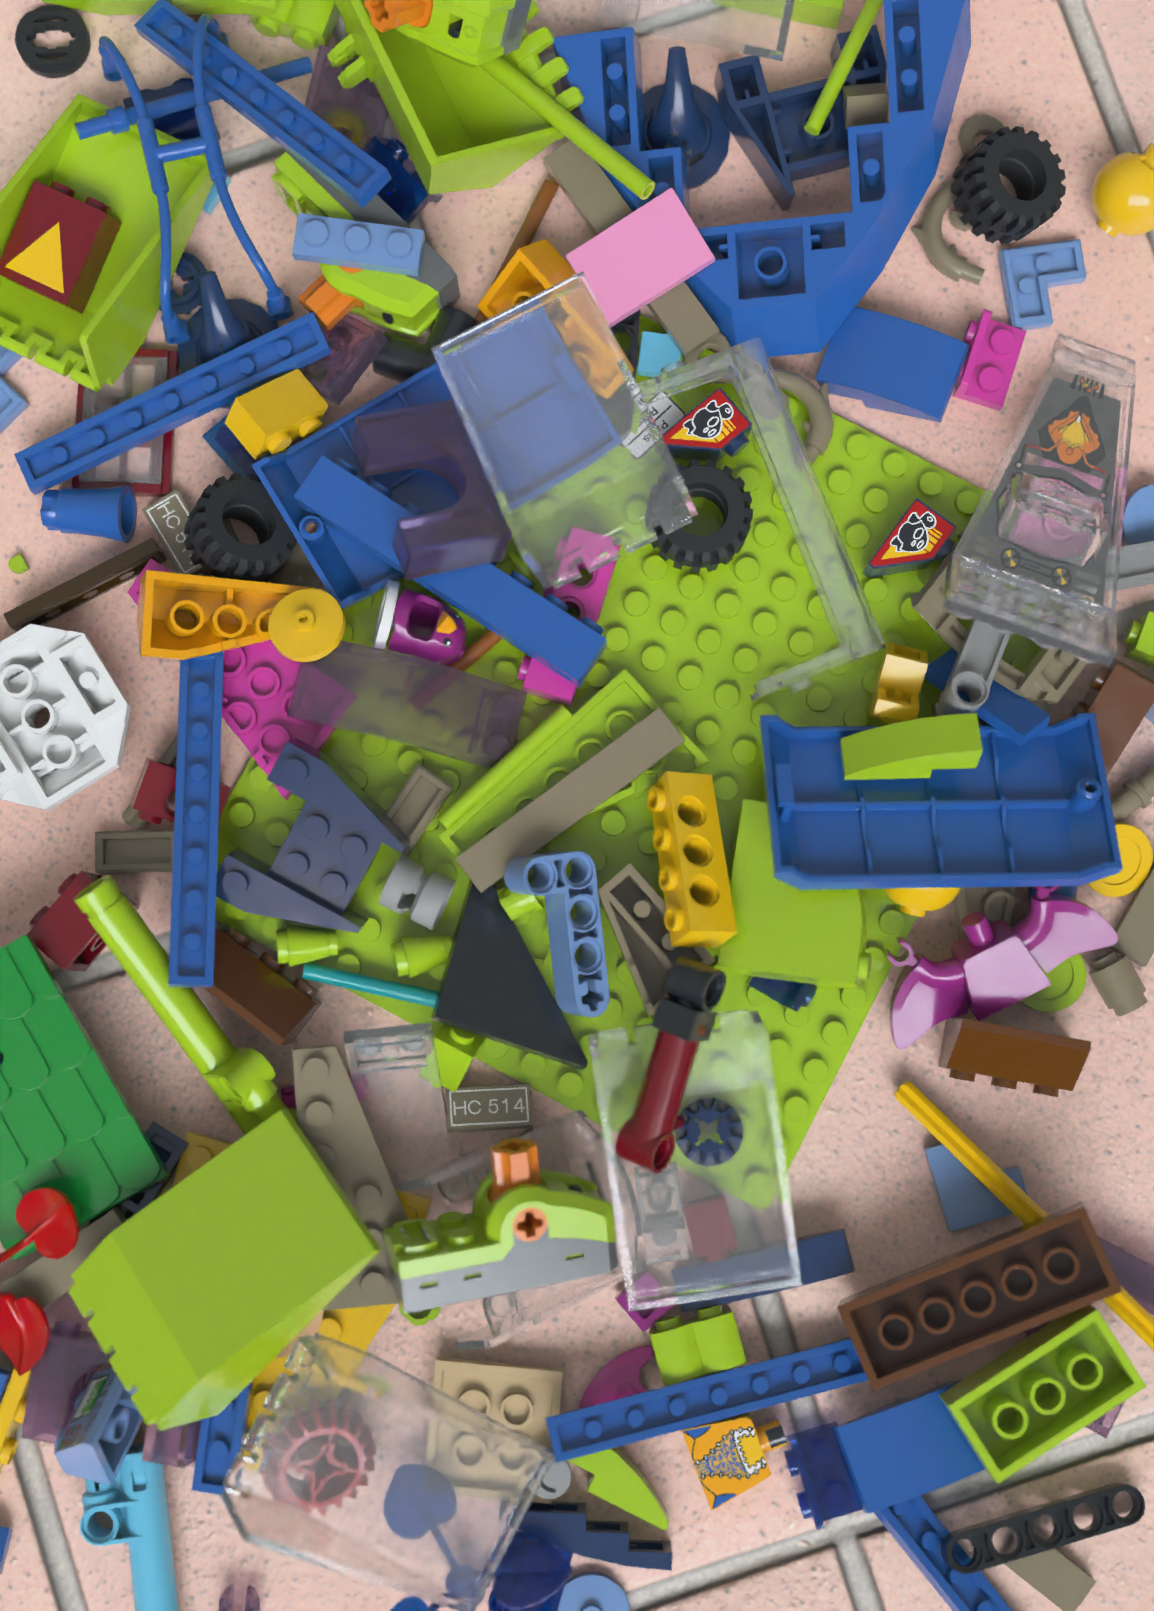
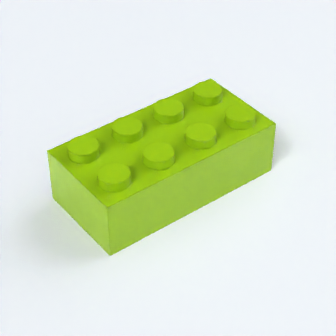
[939,1305,1147,1484]

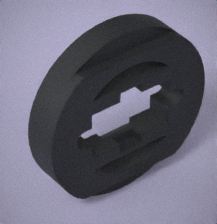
[15,5,91,79]

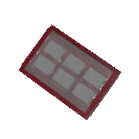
[72,349,178,497]

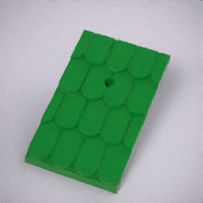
[0,935,171,1260]

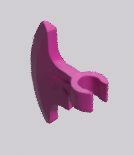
[579,1346,654,1409]

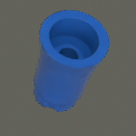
[40,485,137,543]

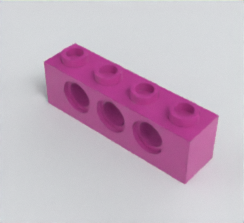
[518,528,621,707]

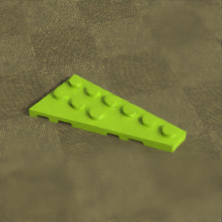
[438,669,710,858]

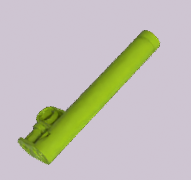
[73,874,297,1135]

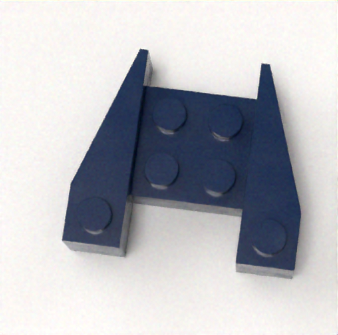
[714,25,887,211]
[216,738,411,933]

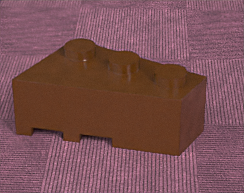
[1068,654,1154,777]

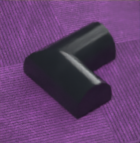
[372,306,478,382]

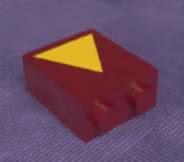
[0,180,122,314]

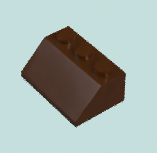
[204,926,322,1046]
[938,1017,1092,1097]

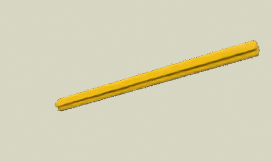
[894,1080,1154,1351]

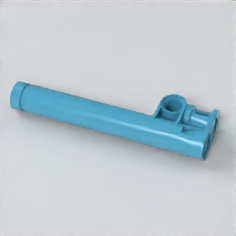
[80,1443,179,1611]

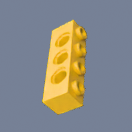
[647,771,737,948]

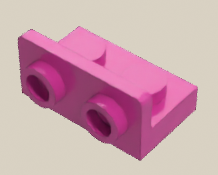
[953,309,1026,411]

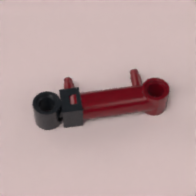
[615,956,726,1174]

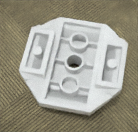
[0,623,131,811]

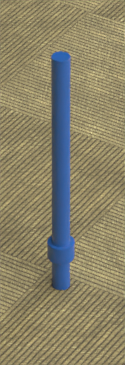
[74,56,313,140]

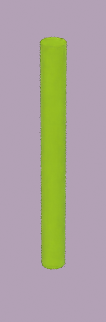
[804,0,884,136]
[437,704,573,830]

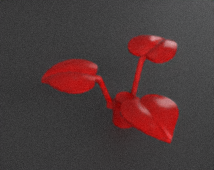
[0,1187,79,1376]

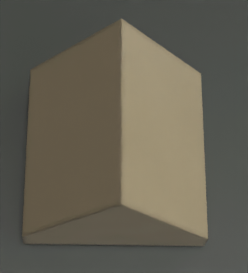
[842,82,889,129]

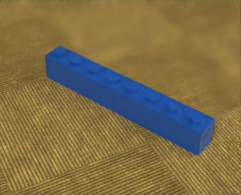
[293,455,607,688]

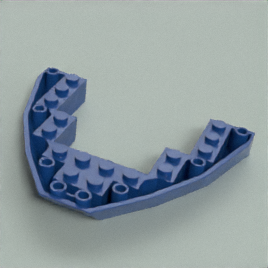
[553,0,971,360]

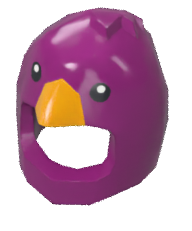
[387,589,467,667]

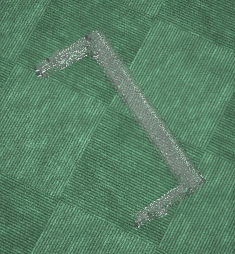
[629,338,886,701]

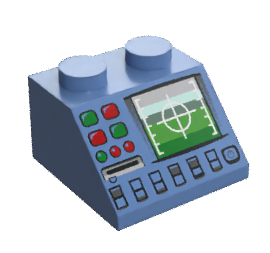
[54,1367,143,1486]

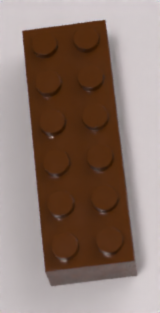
[837,1201,1123,1391]

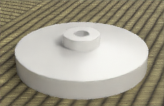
[371,579,399,656]

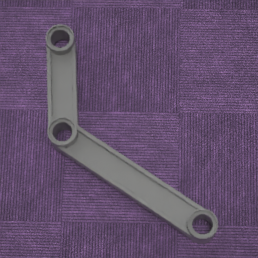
[939,541,1154,715]

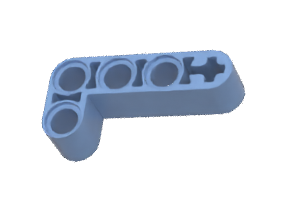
[504,851,610,1017]

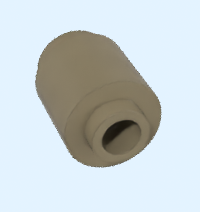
[1088,951,1148,1017]

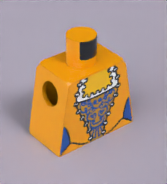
[681,1412,788,1511]

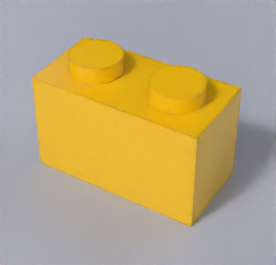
[224,368,329,460]

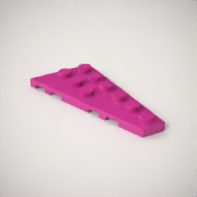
[127,558,358,800]

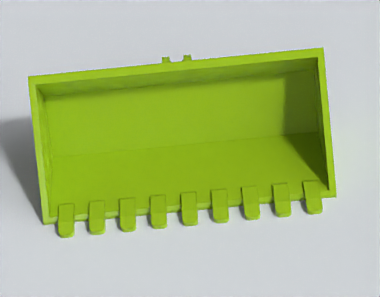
[327,0,584,195]

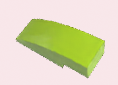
[840,713,983,780]
[567,1447,669,1531]

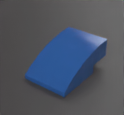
[815,307,969,423]
[833,1379,985,1514]

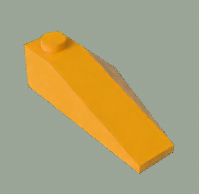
[477,238,634,399]
[137,570,316,660]

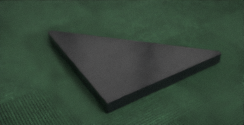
[431,879,588,1070]

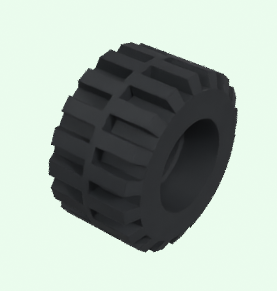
[951,126,1066,244]
[646,459,753,573]
[184,473,297,582]

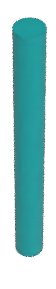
[302,962,438,1008]

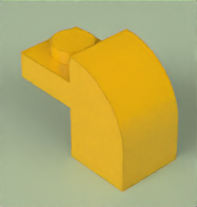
[869,642,928,724]

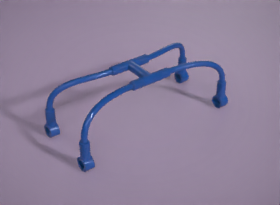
[98,13,293,344]

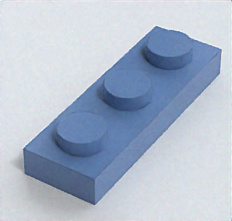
[292,213,425,277]

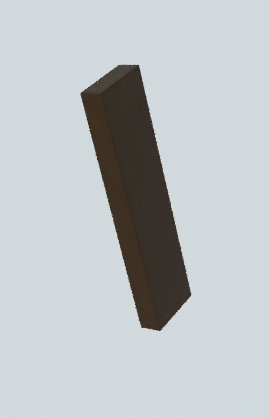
[3,538,167,631]

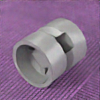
[378,855,456,930]

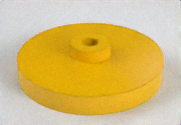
[268,589,346,662]
[1086,822,1153,897]

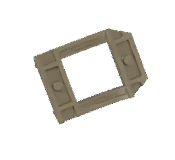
[910,518,1102,703]

